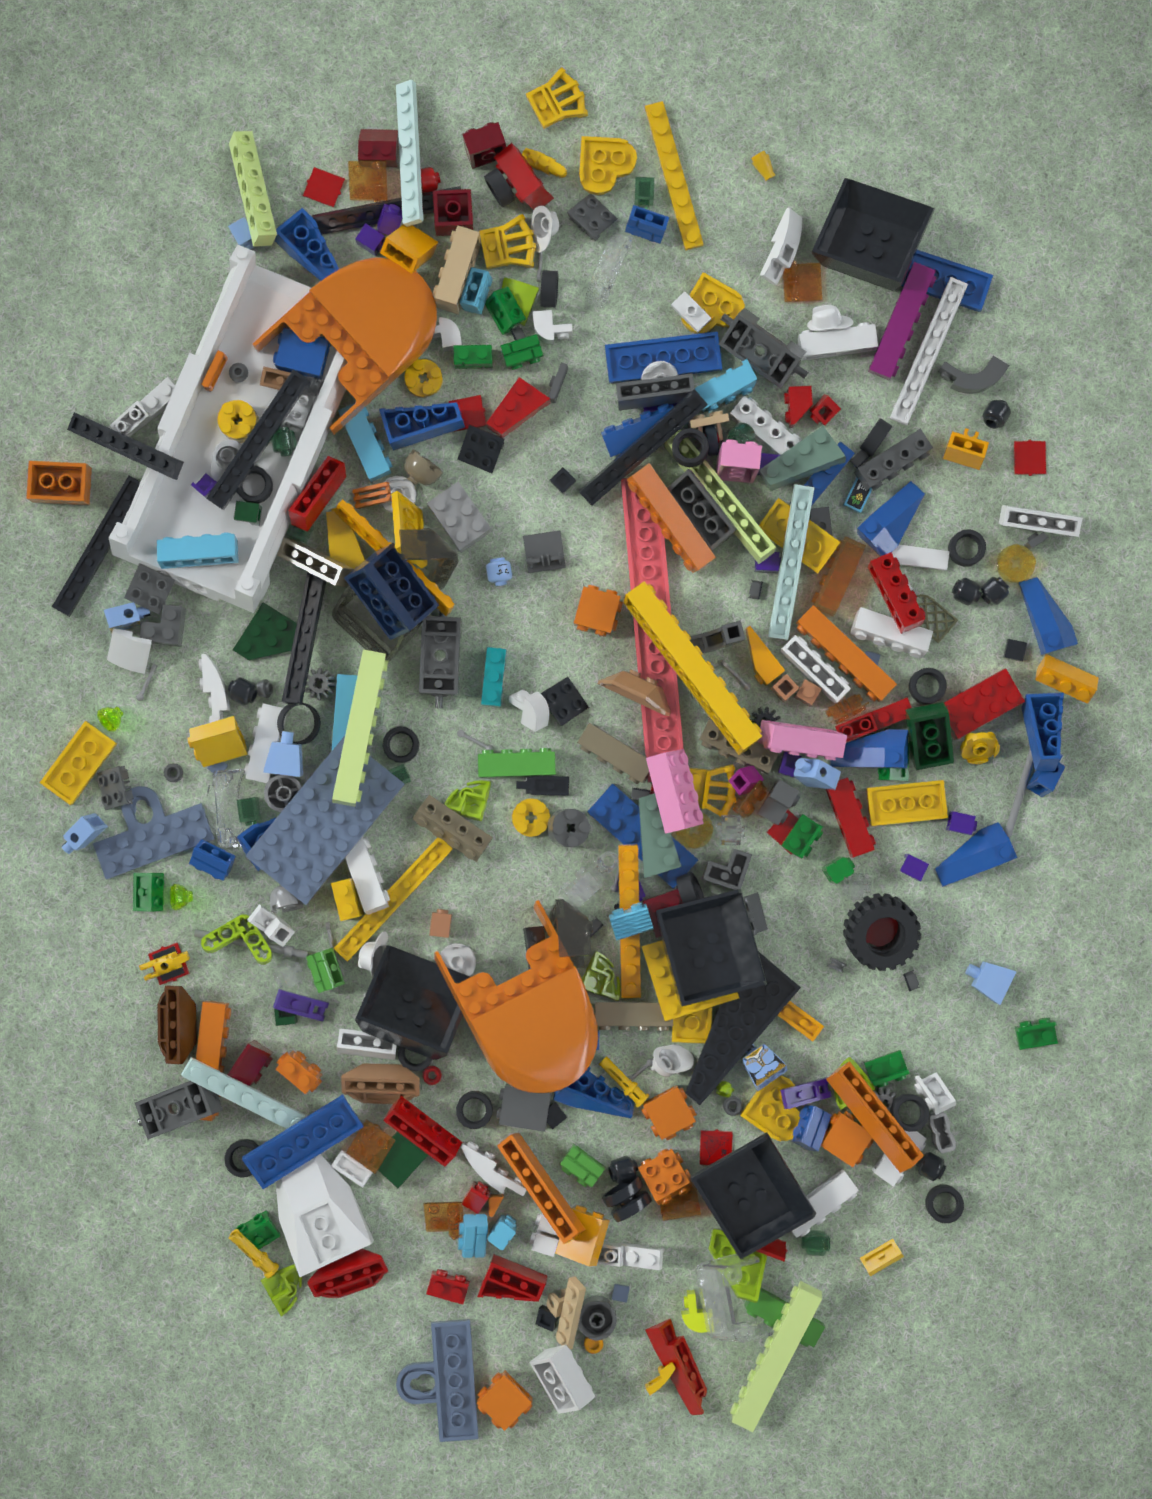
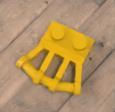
[526,67,588,129]
[479,214,537,269]
[689,764,736,819]

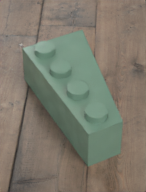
[759,426,846,491]
[639,793,681,878]

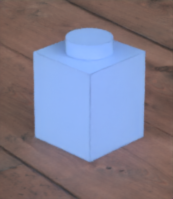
[228,217,255,249]

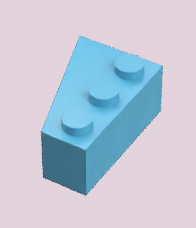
[695,359,757,413]

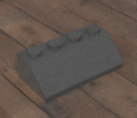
[667,468,737,551]

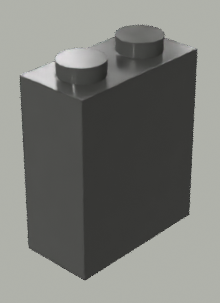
[496,1084,552,1132]

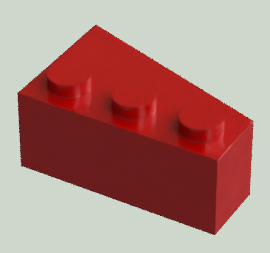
[494,143,554,210]
[486,377,551,438]
[477,1254,548,1302]

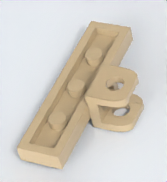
[547,1276,586,1350]

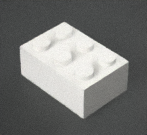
[529,1345,596,1414]

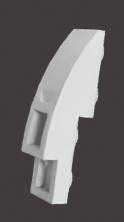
[760,208,802,285]
[110,377,176,436]
[199,654,230,723]
[461,1141,527,1196]
[597,1242,663,1270]

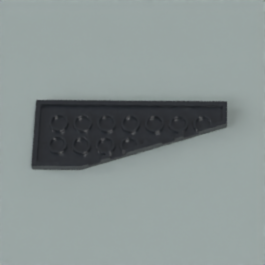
[685,951,801,1105]

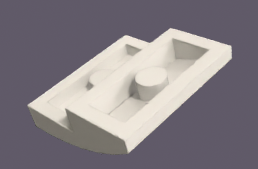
[107,628,152,674]

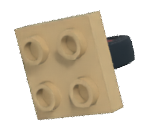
[687,411,729,456]

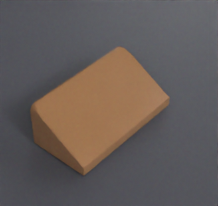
[260,366,290,390]

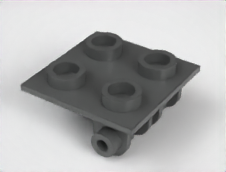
[567,194,618,241]
[523,530,566,573]
[124,563,175,615]
[97,766,134,810]
[743,892,768,936]

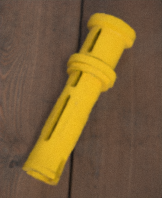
[598,1056,650,1108]
[228,1229,279,1278]

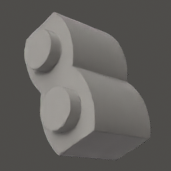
[927,1111,956,1154]

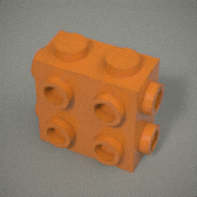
[574,585,623,637]
[276,1050,323,1094]
[641,1085,697,1140]
[821,1111,874,1167]
[638,1149,692,1205]
[477,1370,533,1431]

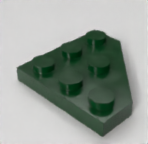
[233,602,297,661]

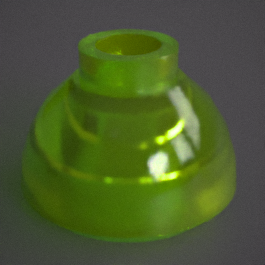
[97,706,124,732]
[169,884,193,911]

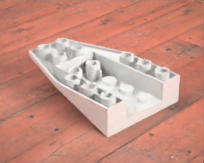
[276,1154,374,1277]

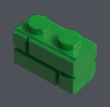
[500,334,543,370]
[453,345,493,369]
[822,857,855,884]

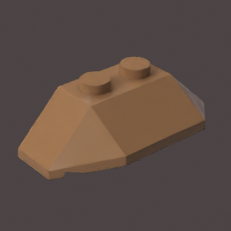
[597,669,671,716]
[341,1063,420,1104]

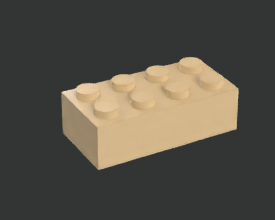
[433,225,481,315]

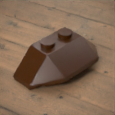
[157,985,197,1065]

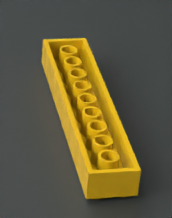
[623,581,762,755]

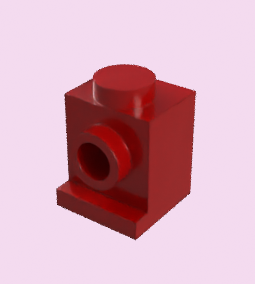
[809,394,841,425]

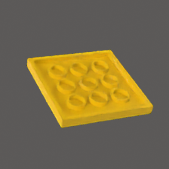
[642,940,739,1021]

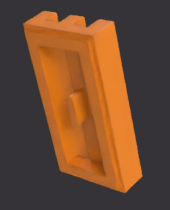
[201,350,228,392]
[352,482,392,509]

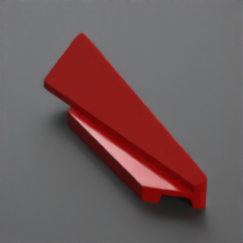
[645,1319,707,1415]

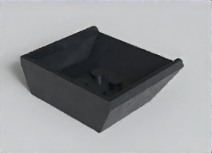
[812,178,935,291]
[656,889,767,1007]
[355,945,470,1060]
[690,1132,816,1260]

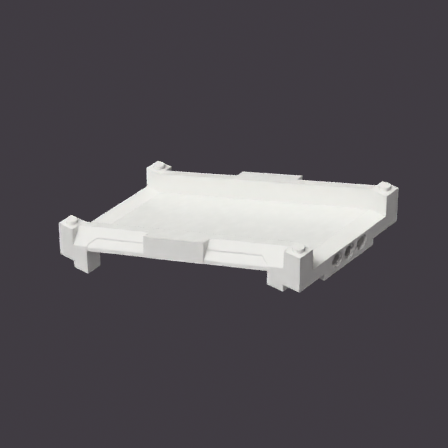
[109,245,348,613]

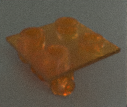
[348,161,388,202]
[783,261,822,302]
[825,694,869,725]
[732,780,767,819]
[346,1119,395,1174]
[660,1180,701,1221]
[423,1202,464,1240]

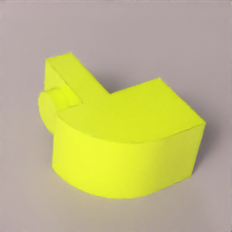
[681,1290,715,1333]

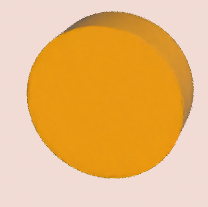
[584,1336,603,1354]

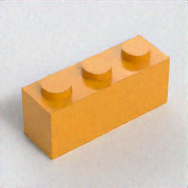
[1035,654,1099,704]

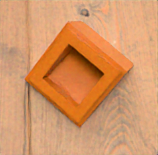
[488,1194,504,1217]

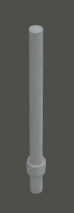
[1005,745,1033,837]
[194,929,309,959]

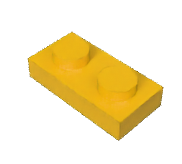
[860,1239,904,1277]

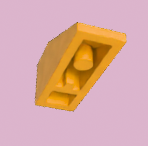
[745,626,785,686]

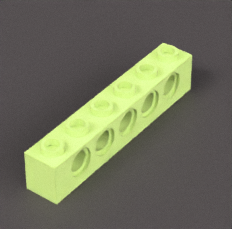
[229,131,277,246]

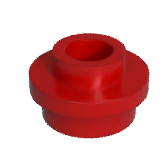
[422,1065,442,1085]

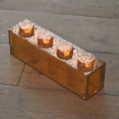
[811,536,866,617]

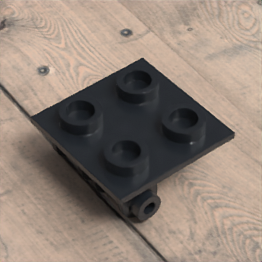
[457,425,505,473]
[541,677,590,726]

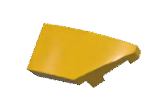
[645,1362,675,1396]

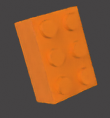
[26,461,92,505]

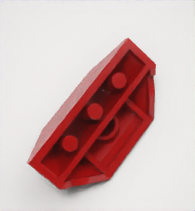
[307,1249,388,1298]

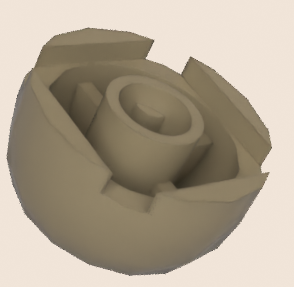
[404,449,443,485]

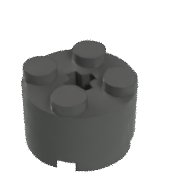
[547,809,591,847]
[578,1295,617,1340]

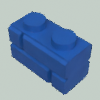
[625,205,669,244]
[189,839,236,881]
[792,1105,831,1152]

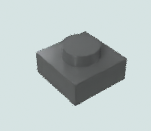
[1024,532,1048,551]

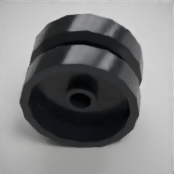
[602,1175,652,1222]

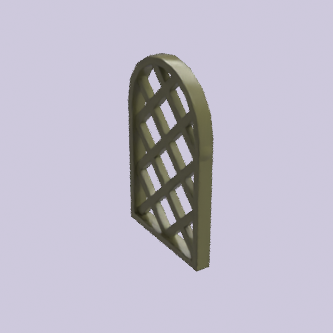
[917,594,958,643]

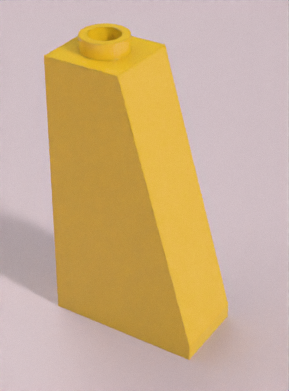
[326,508,365,569]

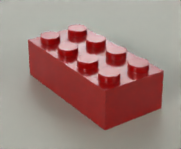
[944,668,1025,740]

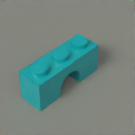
[481,647,507,708]

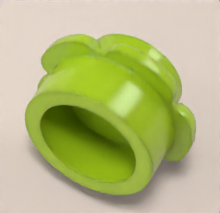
[716,1081,734,1097]

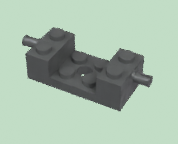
[718,308,809,388]
[419,611,462,709]
[135,1081,223,1140]

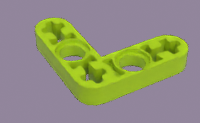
[201,914,272,965]

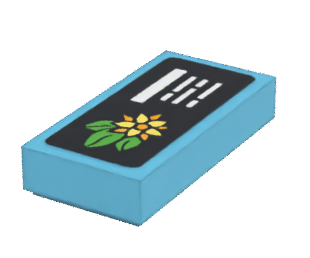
[843,477,872,513]

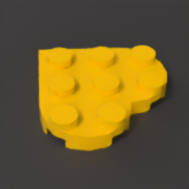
[579,136,637,195]
[681,272,745,334]
[740,1075,800,1141]

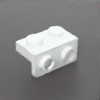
[914,1072,956,1115]

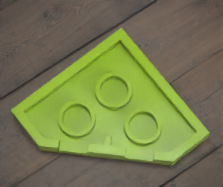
[708,1228,767,1303]

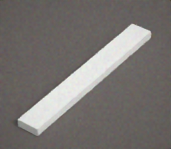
[889,277,968,426]

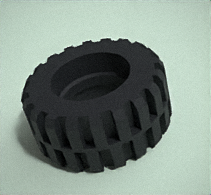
[843,893,922,971]

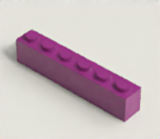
[868,262,936,380]

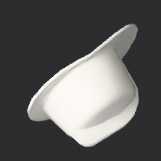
[530,206,559,253]
[807,305,853,331]
[211,440,242,482]
[358,931,388,976]
[651,1044,694,1077]

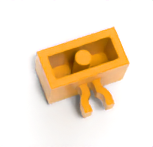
[943,428,989,470]

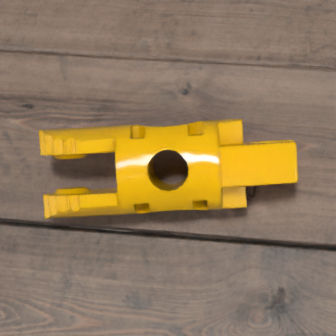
[522,148,567,178]
[139,951,190,981]

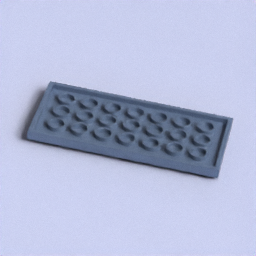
[246,736,405,905]

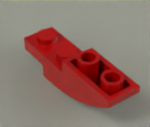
[835,697,912,742]

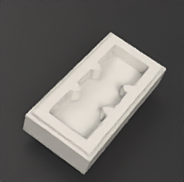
[671,291,711,333]
[331,1149,374,1188]

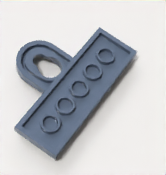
[93,786,215,880]
[396,1319,479,1442]

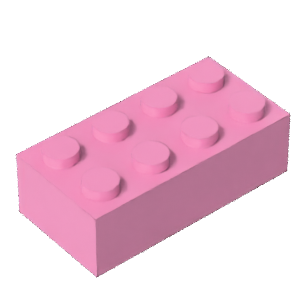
[716,440,762,483]
[758,720,847,760]
[646,749,704,834]

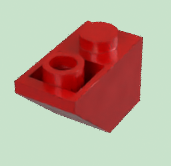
[784,385,813,428]
[461,1181,490,1214]

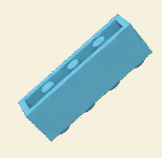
[338,402,393,482]
[157,532,239,569]
[332,674,358,750]

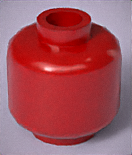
[421,167,441,193]

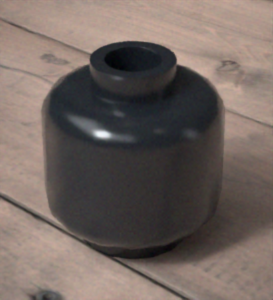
[982,400,1011,429]
[981,576,1010,605]
[951,577,982,606]
[228,677,258,705]
[916,1152,947,1181]
[608,1155,638,1184]

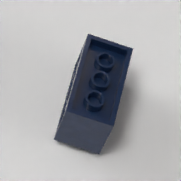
[344,543,439,640]

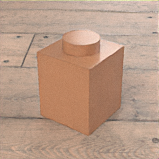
[770,674,799,702]
[794,679,822,707]
[429,909,452,938]

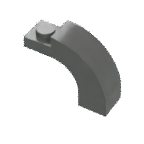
[938,356,1010,394]
[690,620,746,653]

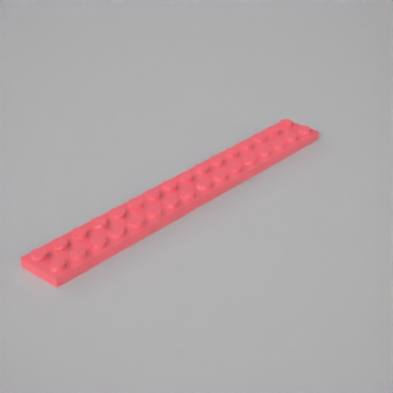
[621,475,683,782]

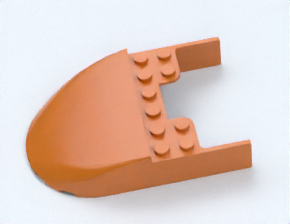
[252,257,437,435]
[434,900,598,1094]

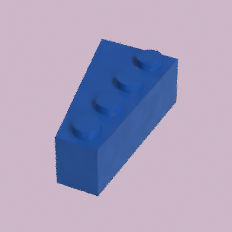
[379,403,465,451]
[1021,693,1064,772]

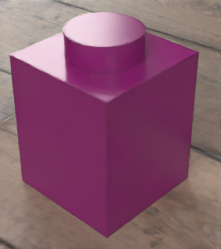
[729,765,764,796]

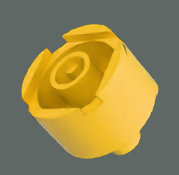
[217,400,259,443]

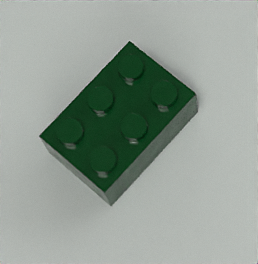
[905,702,954,770]

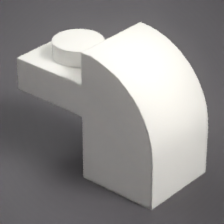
[533,310,573,344]
[432,317,462,352]
[509,690,549,732]
[247,904,295,947]

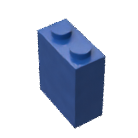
[273,328,331,380]

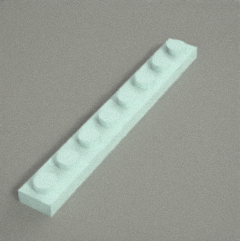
[396,80,423,227]
[768,484,814,640]
[181,1057,307,1129]

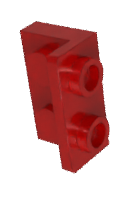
[426,1269,470,1305]

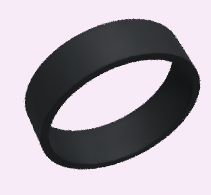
[277,703,321,745]

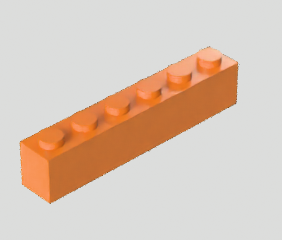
[627,463,716,573]
[796,605,897,702]
[196,1001,231,1121]
[826,1061,924,1173]
[497,1132,586,1244]

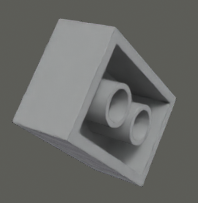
[427,482,492,553]

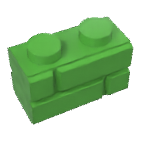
[306,947,345,993]
[560,1143,605,1188]

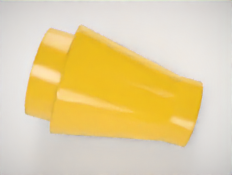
[751,151,775,181]

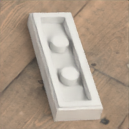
[892,545,949,571]

